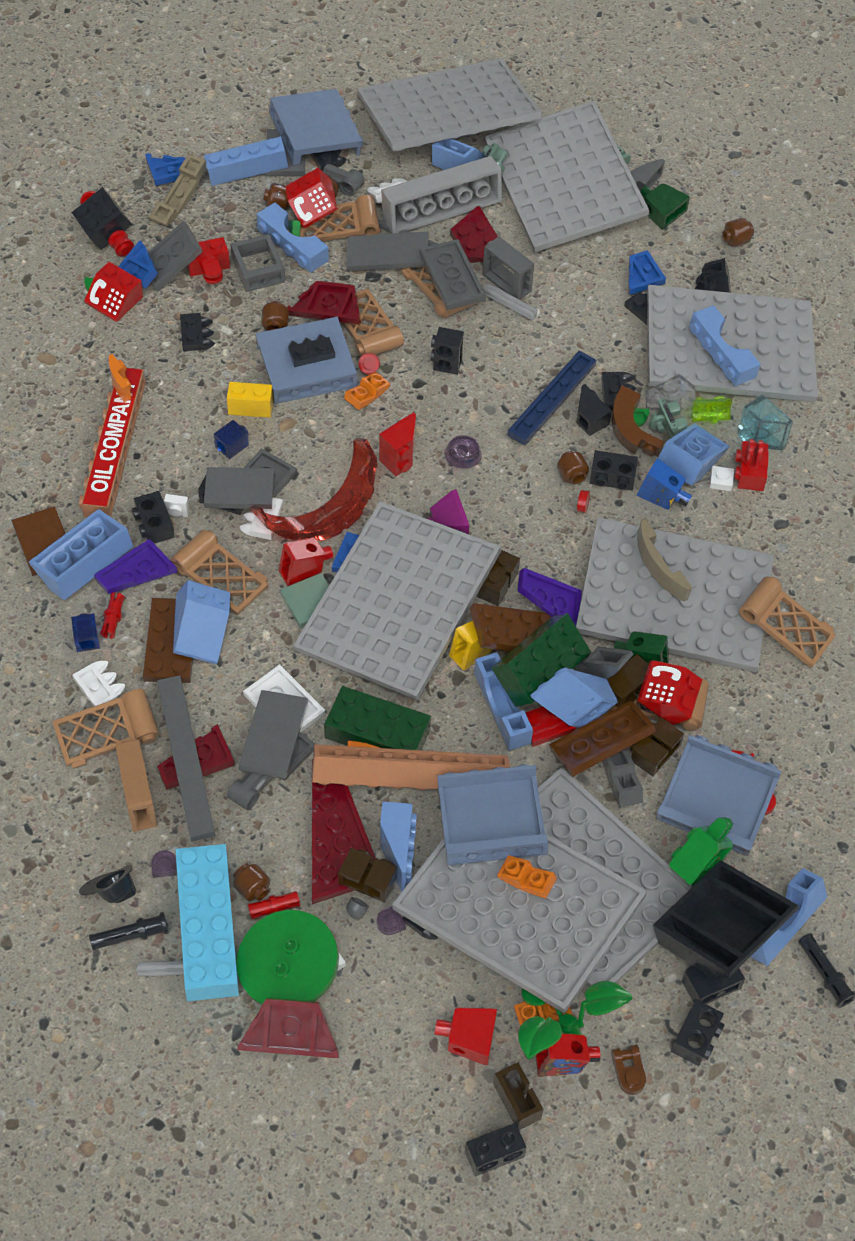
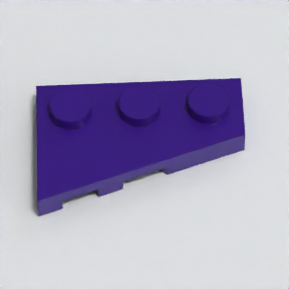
[94,539,177,594]
[517,568,582,626]

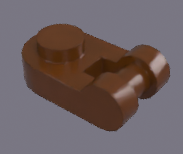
[611,1044,646,1095]

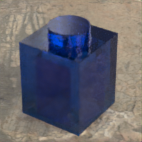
[214,420,249,460]
[71,613,100,652]

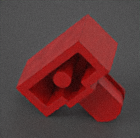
[187,237,230,284]
[734,439,769,491]

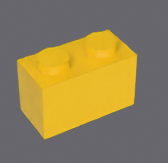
[227,382,273,418]

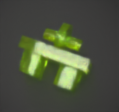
[691,396,732,424]

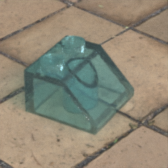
[737,394,793,450]

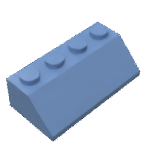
[204,137,288,186]
[29,509,133,600]

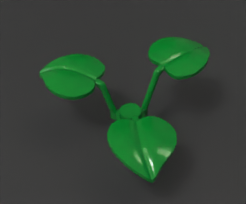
[518,981,633,1060]

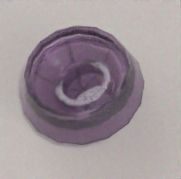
[444,435,482,468]

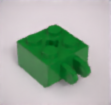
[668,817,734,885]

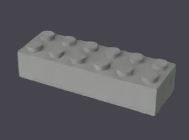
[381,156,502,233]

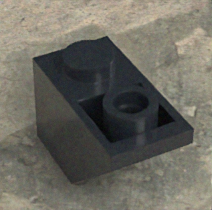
[576,384,612,436]

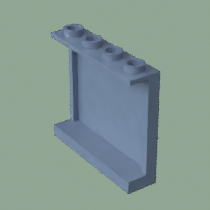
[269,89,363,165]
[256,317,357,404]
[656,735,781,856]
[437,765,548,865]

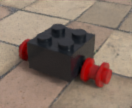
[71,187,134,257]

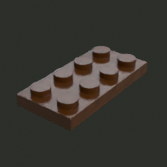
[143,598,193,683]
[470,603,551,651]
[549,700,656,777]

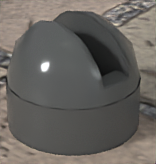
[346,897,369,919]

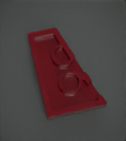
[157,724,235,790]

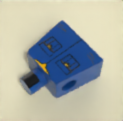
[636,458,692,509]

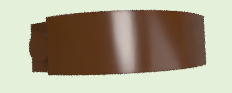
[612,385,664,457]

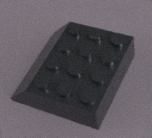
[653,860,799,980]

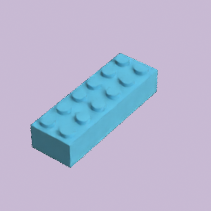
[175,844,239,1001]

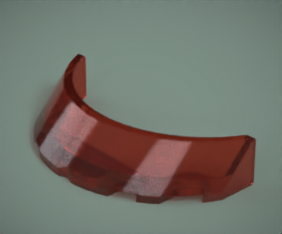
[249,438,378,541]

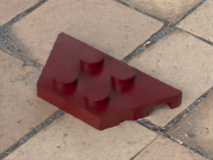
[450,206,505,265]
[287,281,361,325]
[237,998,339,1058]

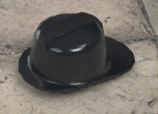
[79,865,136,903]

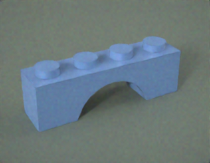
[257,203,329,273]
[689,305,761,386]
[474,652,533,751]
[751,868,827,966]

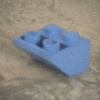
[432,138,485,170]

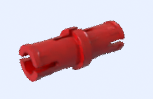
[100,592,125,639]
[247,891,300,920]

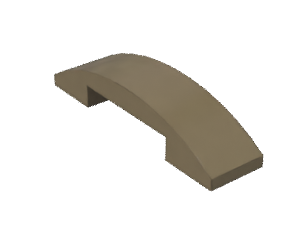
[149,153,206,226]
[637,518,692,601]

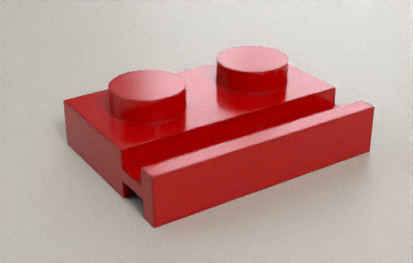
[525,706,576,747]

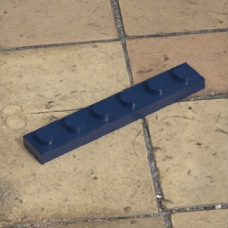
[507,350,597,445]

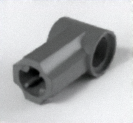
[323,164,364,196]
[227,772,273,810]

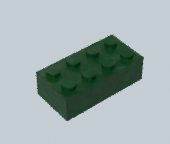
[491,613,591,707]
[324,686,431,751]

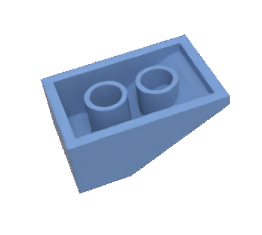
[658,423,730,486]
[173,580,230,664]

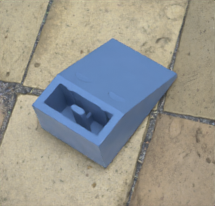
[530,668,618,728]
[380,802,417,892]

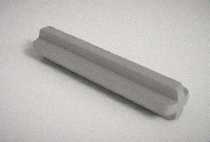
[483,283,538,320]
[137,961,184,976]

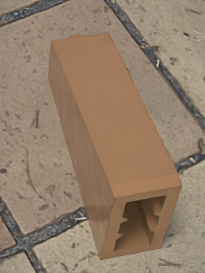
[115,740,157,832]

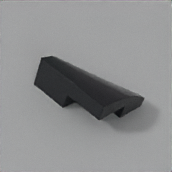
[695,258,731,293]

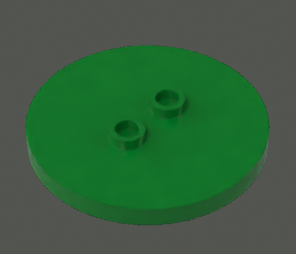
[236,910,339,1006]

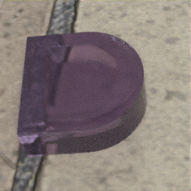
[152,850,177,878]
[377,906,406,935]

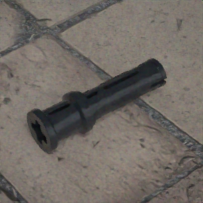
[89,912,169,951]
[798,933,855,1008]

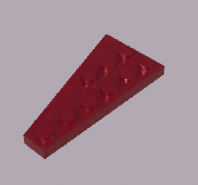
[312,759,376,904]

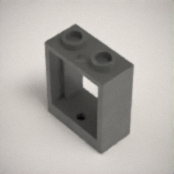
[230,234,285,292]
[483,237,534,300]

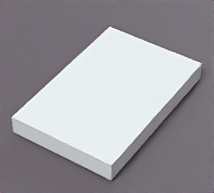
[243,664,325,732]

